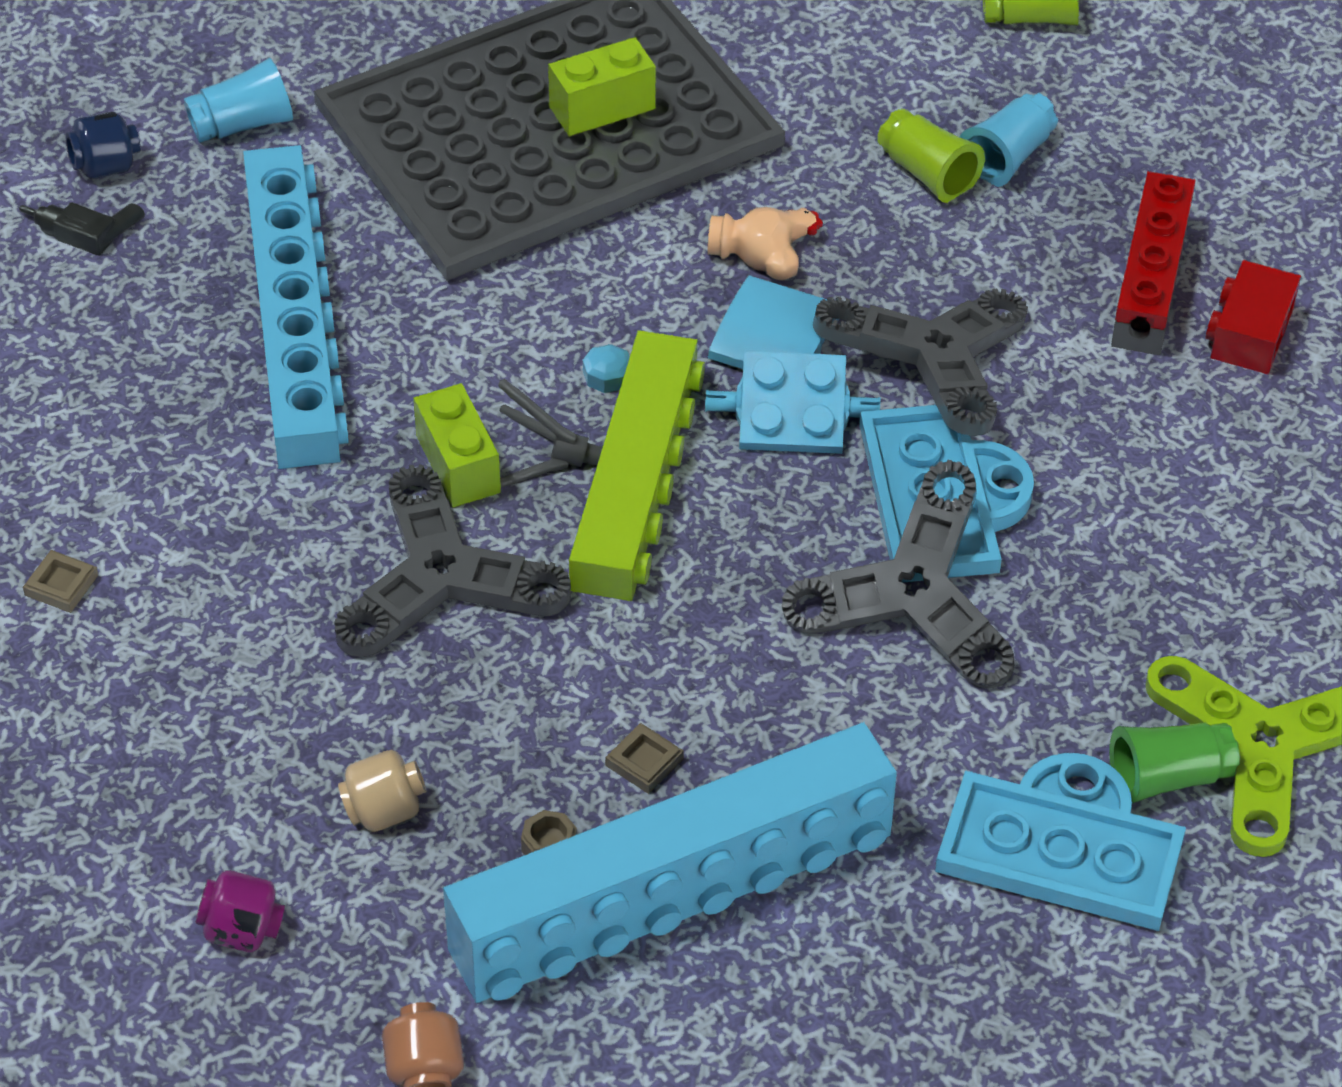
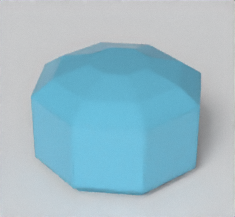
[583,344,630,393]

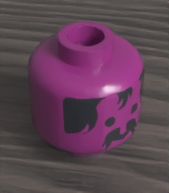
[195,870,285,953]

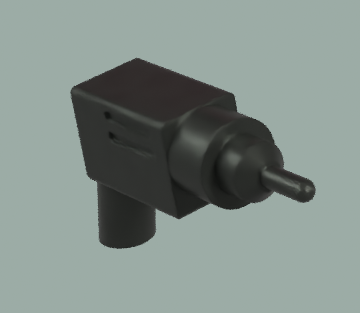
[19,202,145,256]

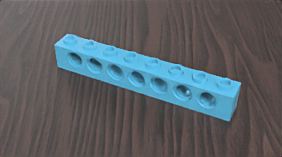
[243,145,349,469]

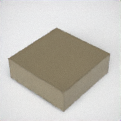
[23,550,98,613]
[605,723,684,794]

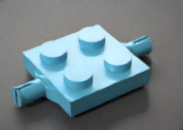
[705,351,881,454]

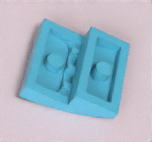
[708,276,839,369]

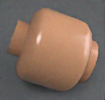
[382,1002,464,1087]

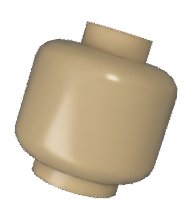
[338,750,427,832]

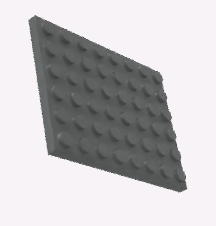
[314,0,785,281]

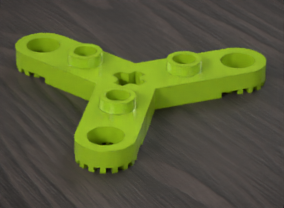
[1145,656,1342,857]

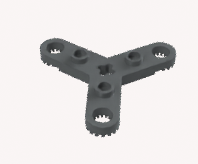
[813,289,1028,436]
[782,460,1015,688]
[334,464,571,657]

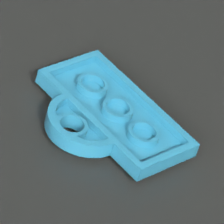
[859,405,1034,583]
[935,753,1186,931]

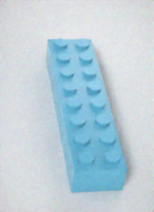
[443,722,897,1003]

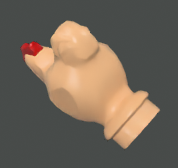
[708,207,823,280]

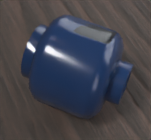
[65,111,141,179]

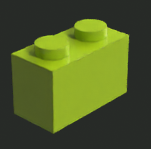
[548,37,656,136]
[413,383,501,508]

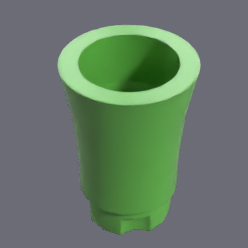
[1109,722,1240,804]

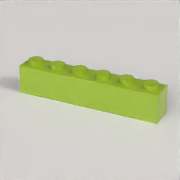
[569,330,705,601]

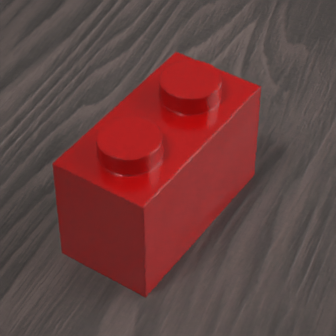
[1205,260,1301,375]

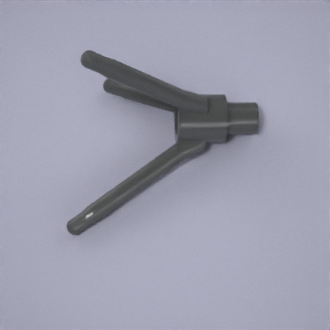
[498,379,603,487]

